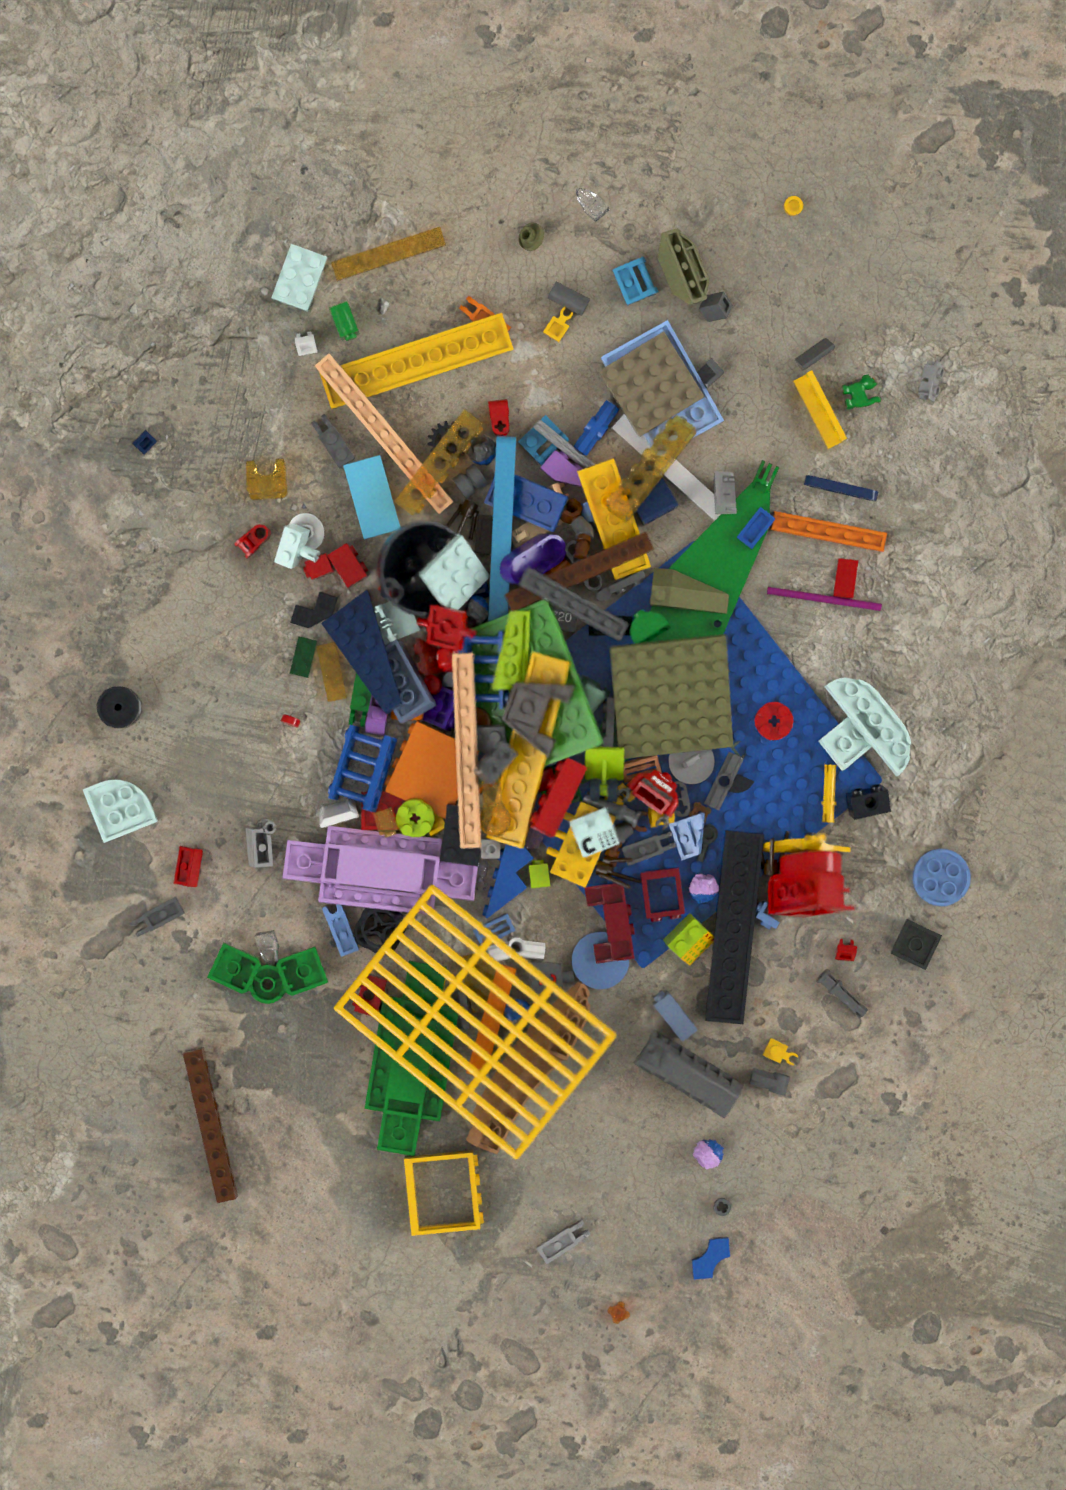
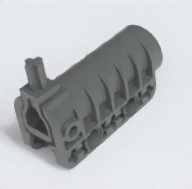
[634,1029,744,1118]

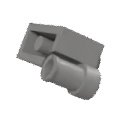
[246,818,276,868]

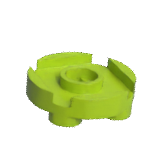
[396,798,435,837]

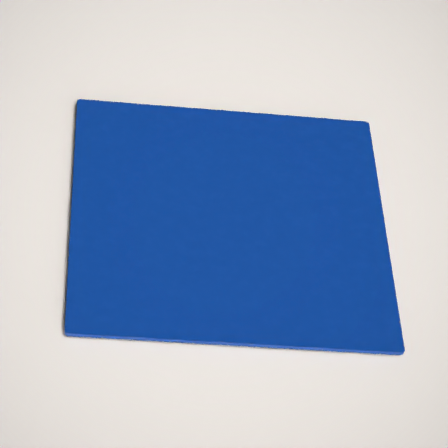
[477,541,882,968]

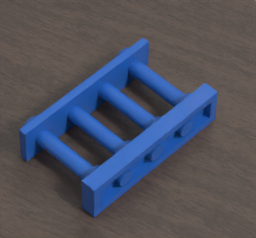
[458,630,511,709]
[328,725,398,812]

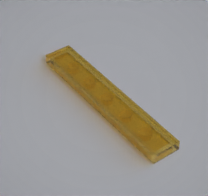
[331,227,446,281]

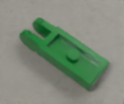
[348,673,372,727]

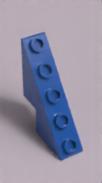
[482,844,534,919]

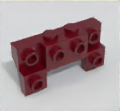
[584,883,635,964]

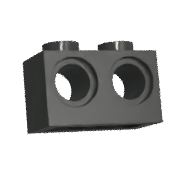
[472,741,518,784]

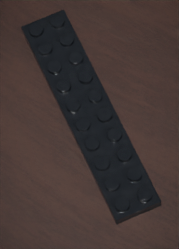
[705,830,764,1025]

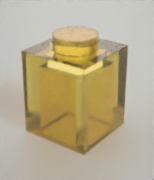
[373,807,399,838]

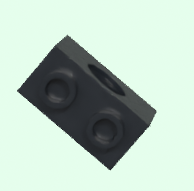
[846,784,891,820]

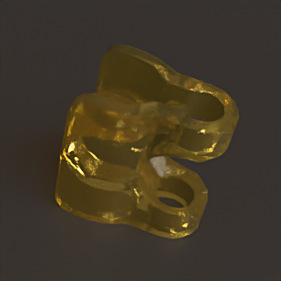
[246,458,288,500]

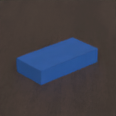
[737,507,776,549]

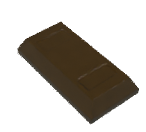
[474,514,493,555]

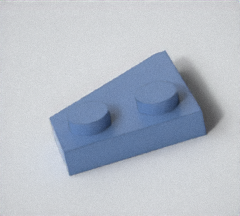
[669,812,705,860]

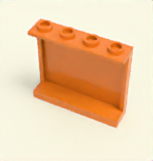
[384,720,479,818]

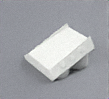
[319,798,359,828]

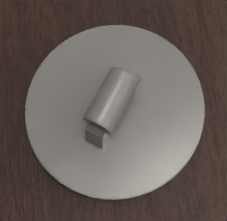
[669,749,715,784]

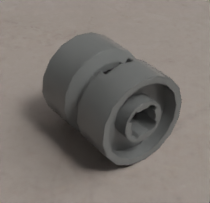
[452,464,488,499]

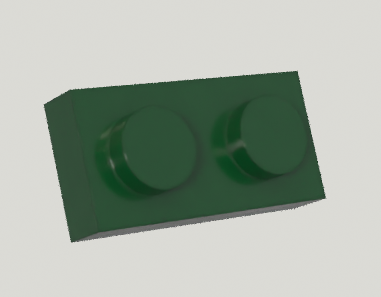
[290,636,318,678]

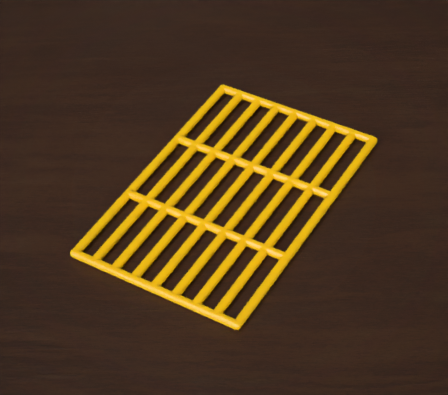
[334,884,616,1159]

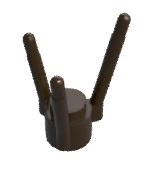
[445,499,479,540]
[761,831,789,875]
[596,857,641,889]

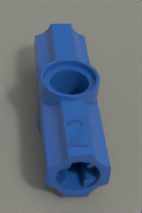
[573,400,619,457]

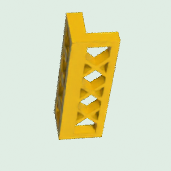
[793,370,847,449]

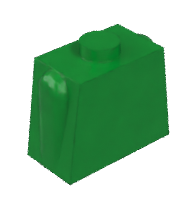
[329,301,360,341]

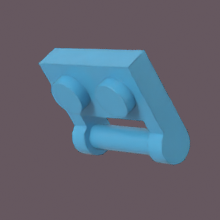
[612,257,659,306]
[518,415,569,466]

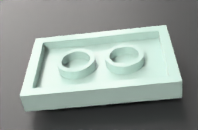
[271,244,328,312]

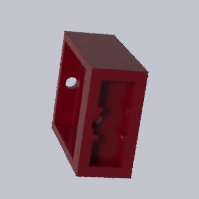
[640,867,685,922]

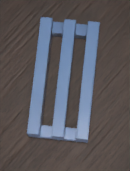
[473,913,516,945]

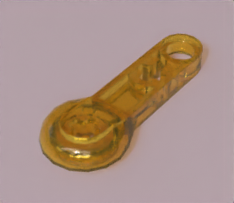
[480,755,511,837]

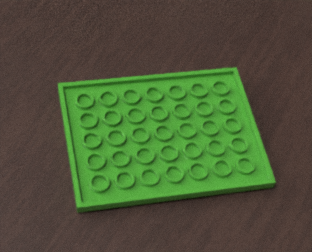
[470,600,604,784]

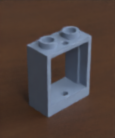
[652,991,697,1042]

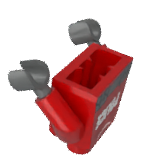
[617,770,679,830]

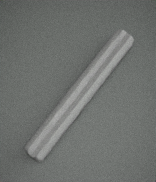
[534,420,595,469]

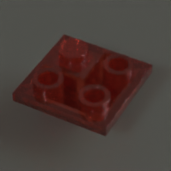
[413,638,444,677]

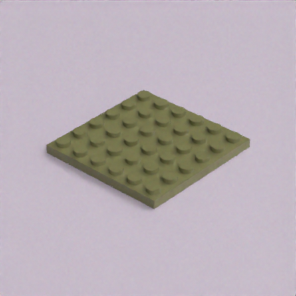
[610,634,733,759]

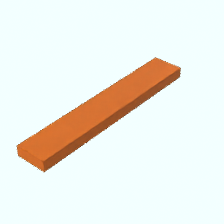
[770,511,887,552]
[466,964,517,1075]

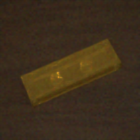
[316,642,347,702]

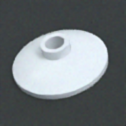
[289,513,324,549]

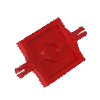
[417,605,476,651]

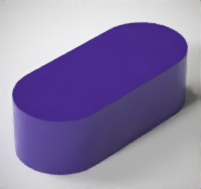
[500,534,566,584]

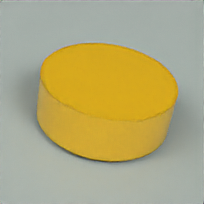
[784,196,803,216]

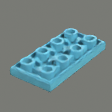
[343,455,400,540]

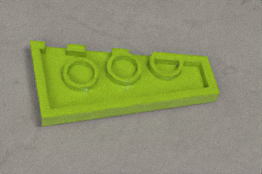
[492,611,530,690]

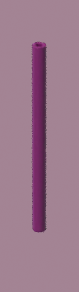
[767,587,882,611]

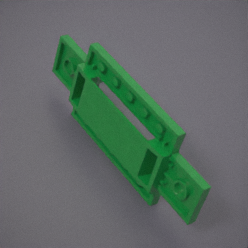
[364,960,458,1156]

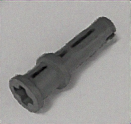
[583,791,642,828]
[816,969,868,1018]

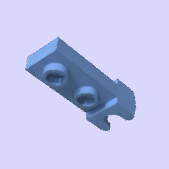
[322,904,359,957]

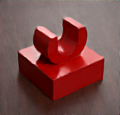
[835,939,857,961]

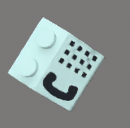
[569,808,619,858]

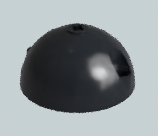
[377,521,456,616]

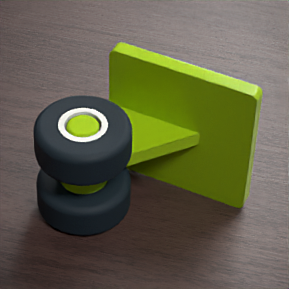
[585,747,624,802]

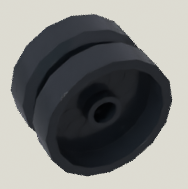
[97,686,142,728]

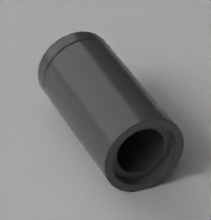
[548,281,590,316]

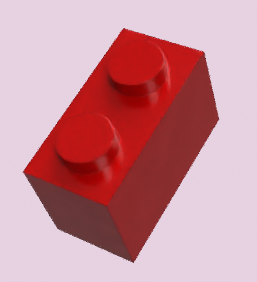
[327,543,369,589]

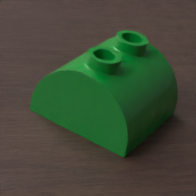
[631,609,671,644]

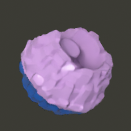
[689,874,719,904]
[693,1139,724,1169]

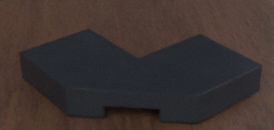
[290,592,338,628]

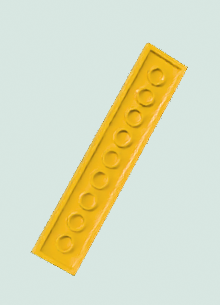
[319,313,514,409]
[486,652,570,849]

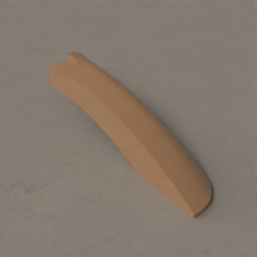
[466,982,590,1154]

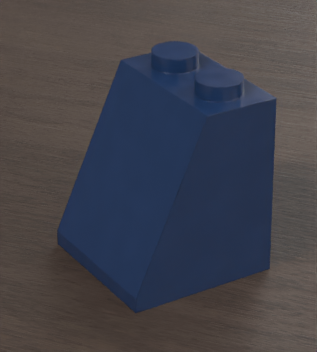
[623,465,679,526]

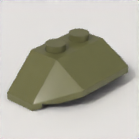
[658,228,709,305]

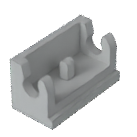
[713,471,737,514]

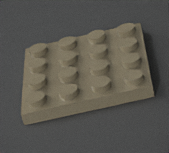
[598,331,705,437]

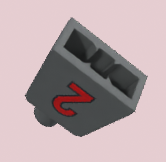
[530,961,574,996]

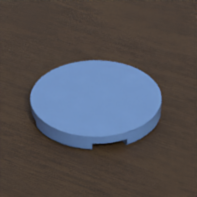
[912,849,971,906]
[572,932,629,989]

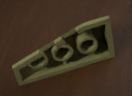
[650,568,729,614]

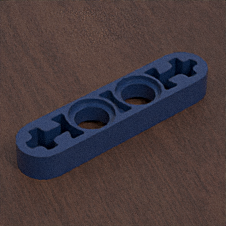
[804,475,879,502]

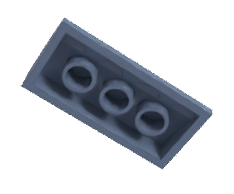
[385,639,437,724]

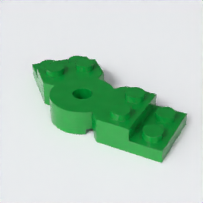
[207,942,329,1004]

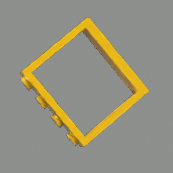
[404,1150,484,1236]

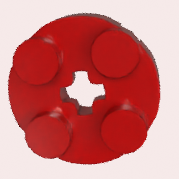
[754,702,793,740]

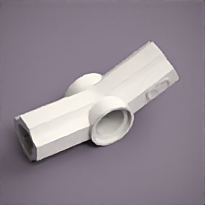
[486,938,545,962]

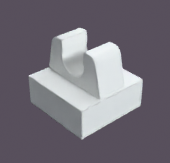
[294,331,317,356]

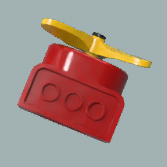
[763,833,855,918]

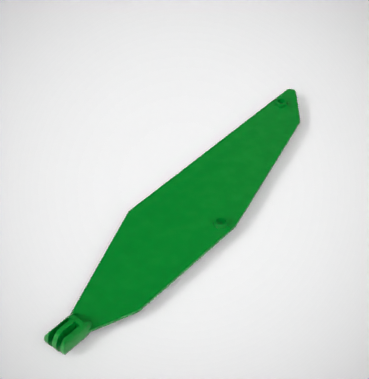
[580,460,780,784]

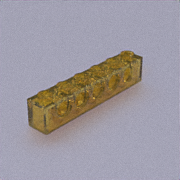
[394,409,484,516]
[606,414,696,523]

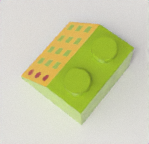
[663,913,714,966]

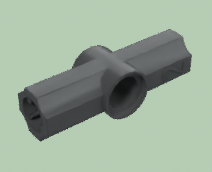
[704,752,744,811]

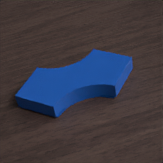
[692,1237,730,1280]

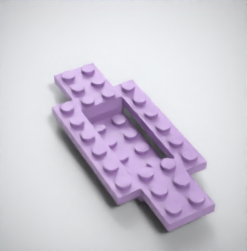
[283,826,478,915]

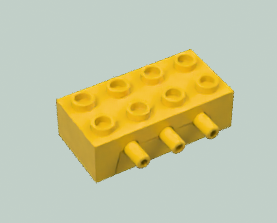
[546,801,616,888]

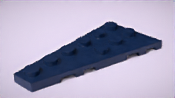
[321,589,402,714]

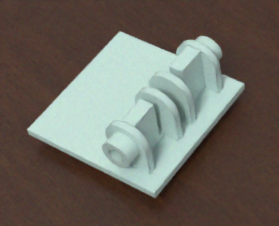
[374,601,420,645]

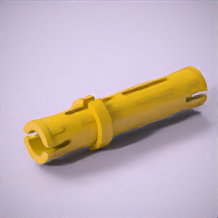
[821,764,837,823]

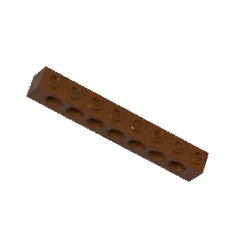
[504,532,654,611]
[183,1047,238,1203]

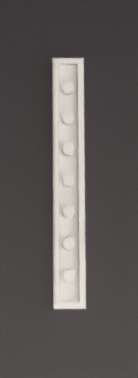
[612,414,721,521]

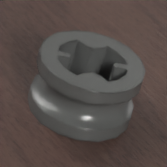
[713,1198,731,1216]

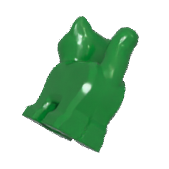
[842,374,881,410]

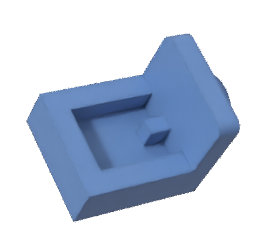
[755,900,780,930]

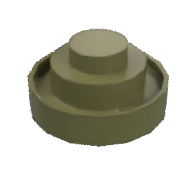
[518,222,544,251]

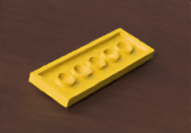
[577,458,651,580]

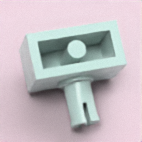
[274,523,320,569]

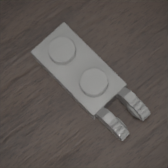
[536,1220,591,1264]

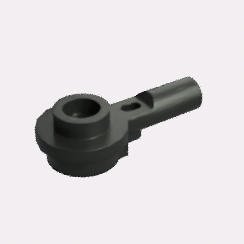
[696,824,718,862]

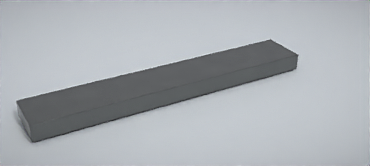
[518,567,629,641]

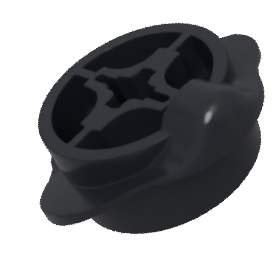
[354,908,406,955]

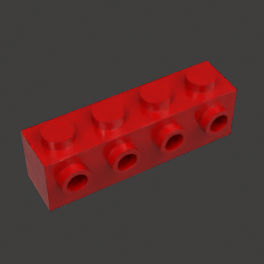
[530,757,588,837]

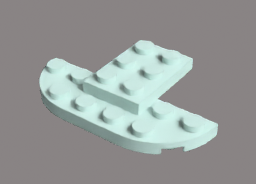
[818,678,911,777]

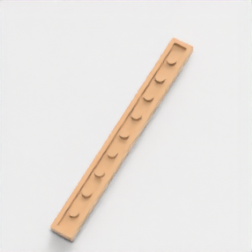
[315,353,454,514]
[452,653,481,848]

